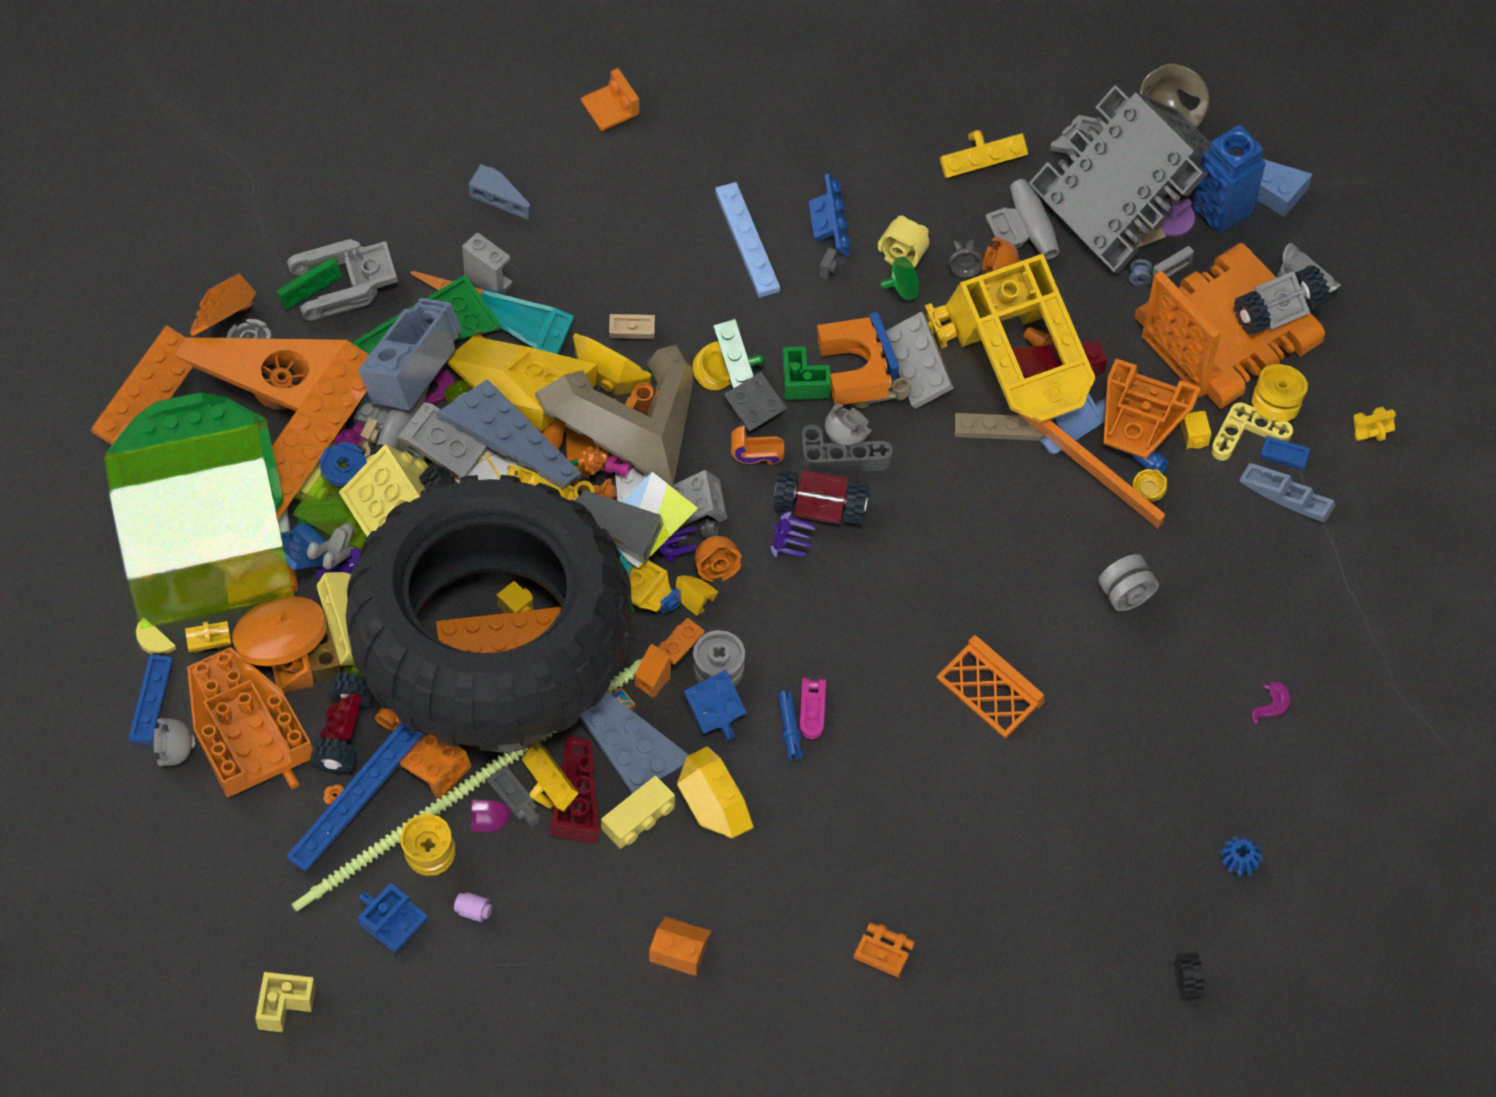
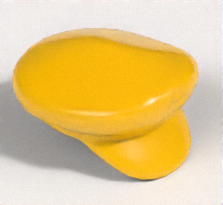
[692,341,731,391]

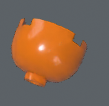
[981,237,1021,273]
[694,536,742,582]

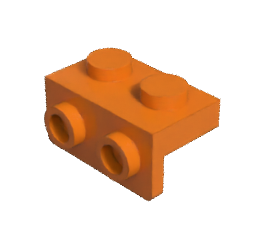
[658,618,705,664]

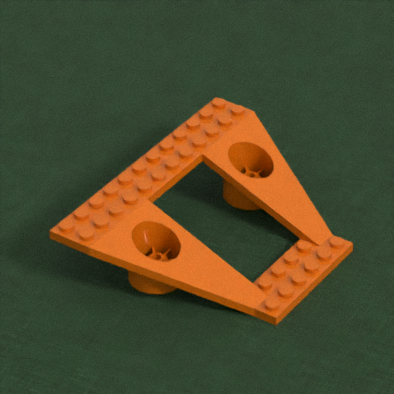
[91,325,369,579]

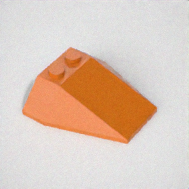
[1104,358,1201,459]

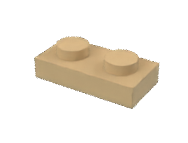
[609,314,655,339]

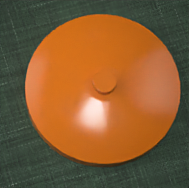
[232,596,327,666]

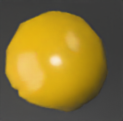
[1133,469,1168,503]

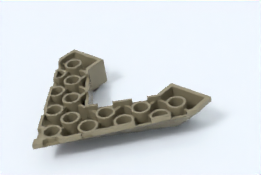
[535,345,694,488]

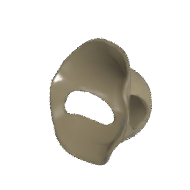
[1140,64,1209,128]

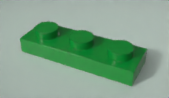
[276,257,341,311]

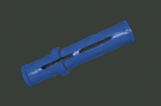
[777,691,803,760]

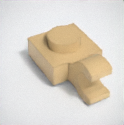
[360,418,380,459]

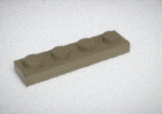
[955,413,1046,440]

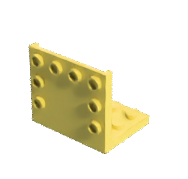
[339,444,430,537]

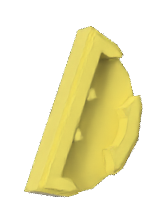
[136,616,176,654]

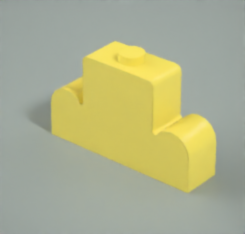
[316,572,355,665]

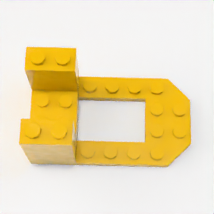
[946,254,1095,423]

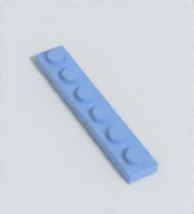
[715,182,780,298]

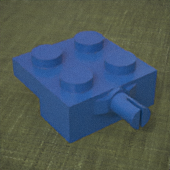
[682,670,746,740]
[358,883,428,954]

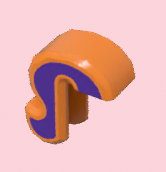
[731,426,784,465]

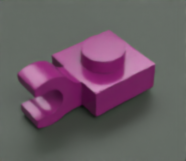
[334,422,365,448]

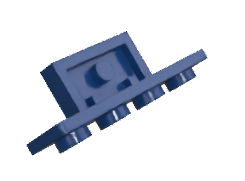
[808,174,851,257]

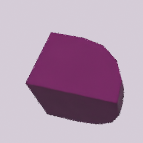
[471,800,511,832]

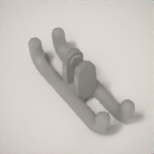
[307,517,367,569]

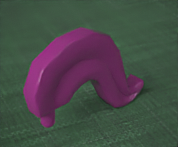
[425,368,455,405]
[1251,682,1291,725]

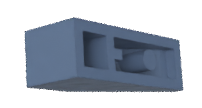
[469,164,531,220]

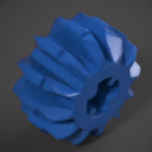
[1220,835,1263,877]

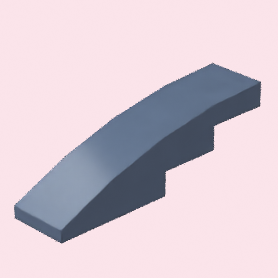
[1239,463,1335,523]

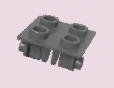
[724,372,787,432]

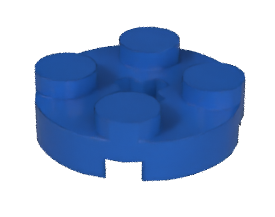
[320,442,367,487]

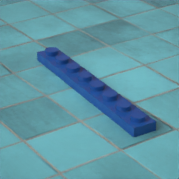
[286,723,426,873]

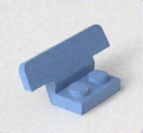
[1040,393,1106,454]

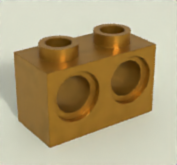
[308,625,344,682]

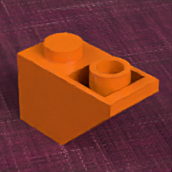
[635,644,671,698]

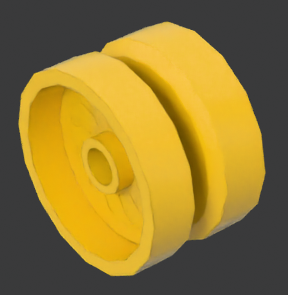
[1251,364,1308,421]

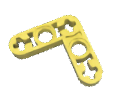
[1211,403,1293,461]

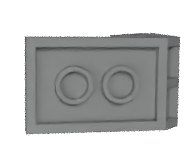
[397,402,488,480]

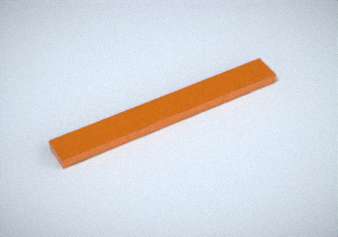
[1019,414,1165,529]

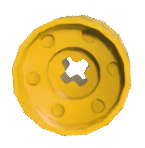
[400,814,456,876]

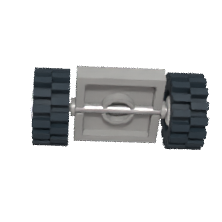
[1234,265,1330,335]

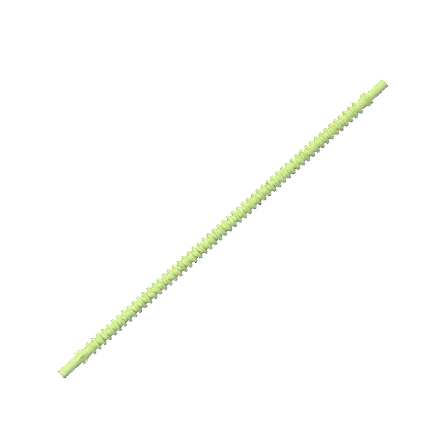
[291,658,643,912]

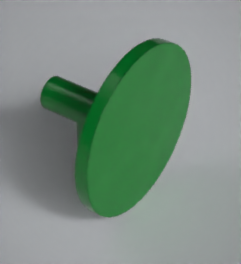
[881,256,919,301]

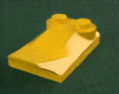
[629,560,672,612]

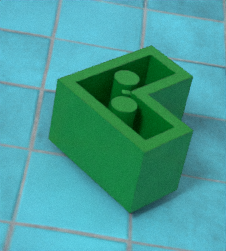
[782,346,831,400]

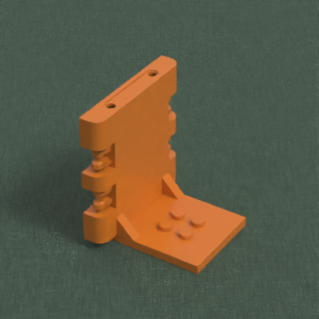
[1134,243,1325,409]

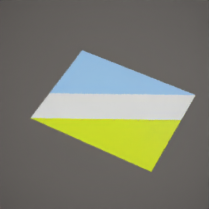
[617,472,698,568]

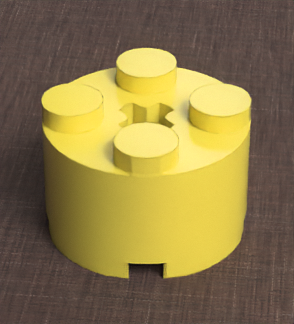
[878,216,930,267]

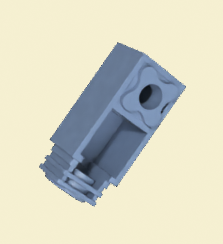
[358,298,462,410]

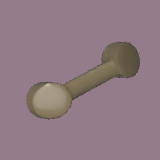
[851,378,911,408]

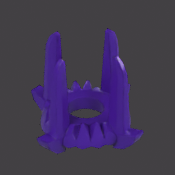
[771,510,815,557]
[658,519,697,562]

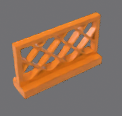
[936,635,1045,739]

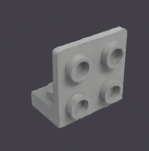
[673,470,728,528]

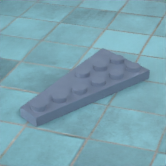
[436,379,581,489]
[579,692,689,795]

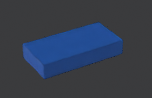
[1260,436,1311,471]

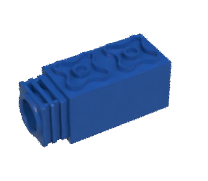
[1192,125,1266,234]

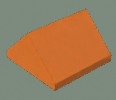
[272,654,314,693]

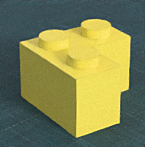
[255,972,316,1032]

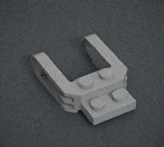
[287,239,398,321]

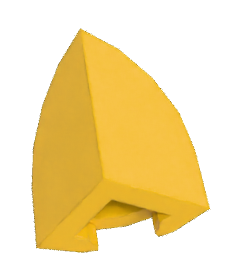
[676,576,718,616]

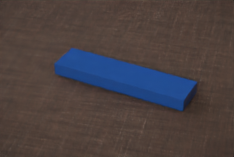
[129,654,174,745]

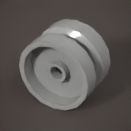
[1098,554,1159,611]
[693,630,745,686]

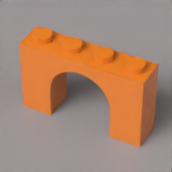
[817,317,892,405]

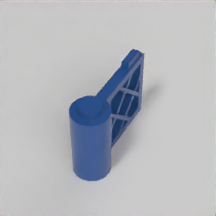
[263,523,329,570]

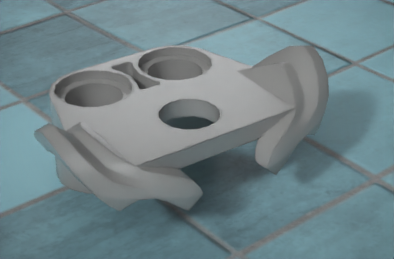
[1276,243,1342,292]

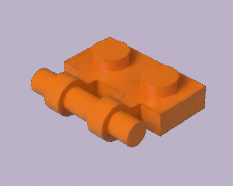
[854,922,915,978]

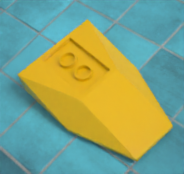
[446,336,597,431]

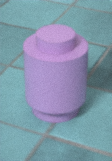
[454,892,492,922]

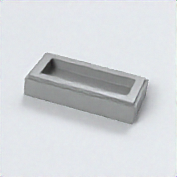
[1152,246,1194,280]

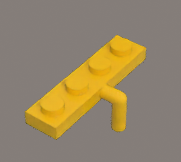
[939,130,1028,178]
[522,742,578,811]

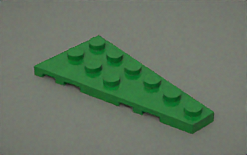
[352,275,502,355]

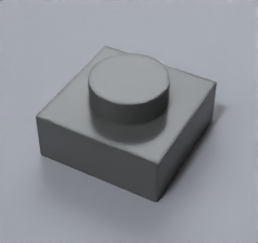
[819,248,839,280]

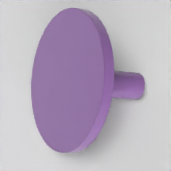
[1158,197,1195,237]

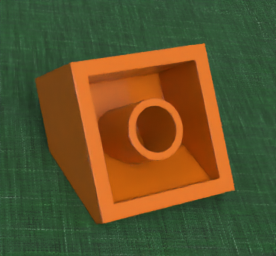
[649,917,712,976]

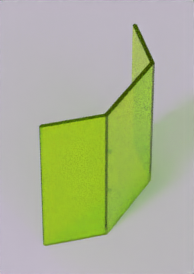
[104,424,294,629]

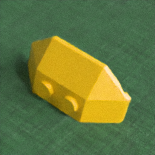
[573,333,652,395]
[677,746,754,839]

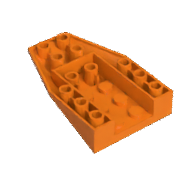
[187,647,313,798]

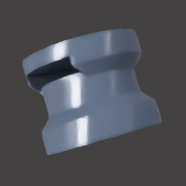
[1129,259,1152,287]

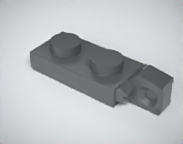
[487,766,540,828]

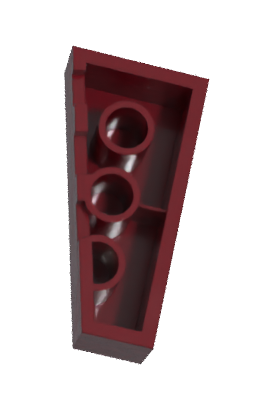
[1012,341,1107,379]
[548,737,599,844]

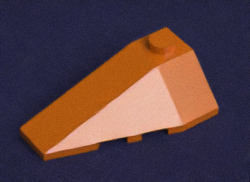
[190,273,256,336]

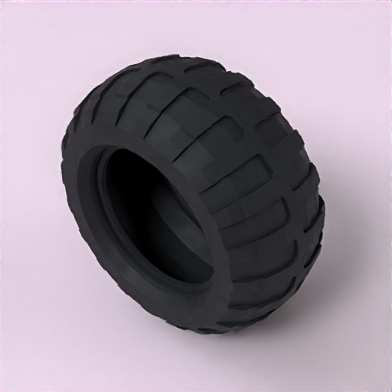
[346,475,633,751]

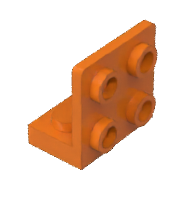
[581,68,639,131]
[400,733,472,800]

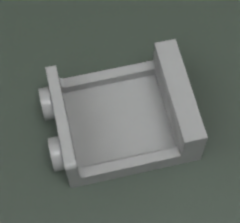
[462,233,513,295]

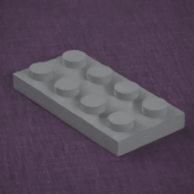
[886,311,954,409]

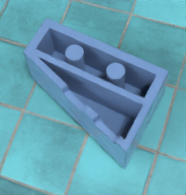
[1257,159,1312,217]

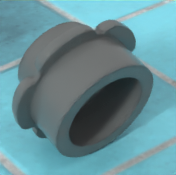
[701,519,719,539]

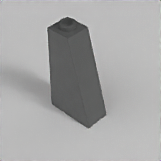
[575,490,664,565]

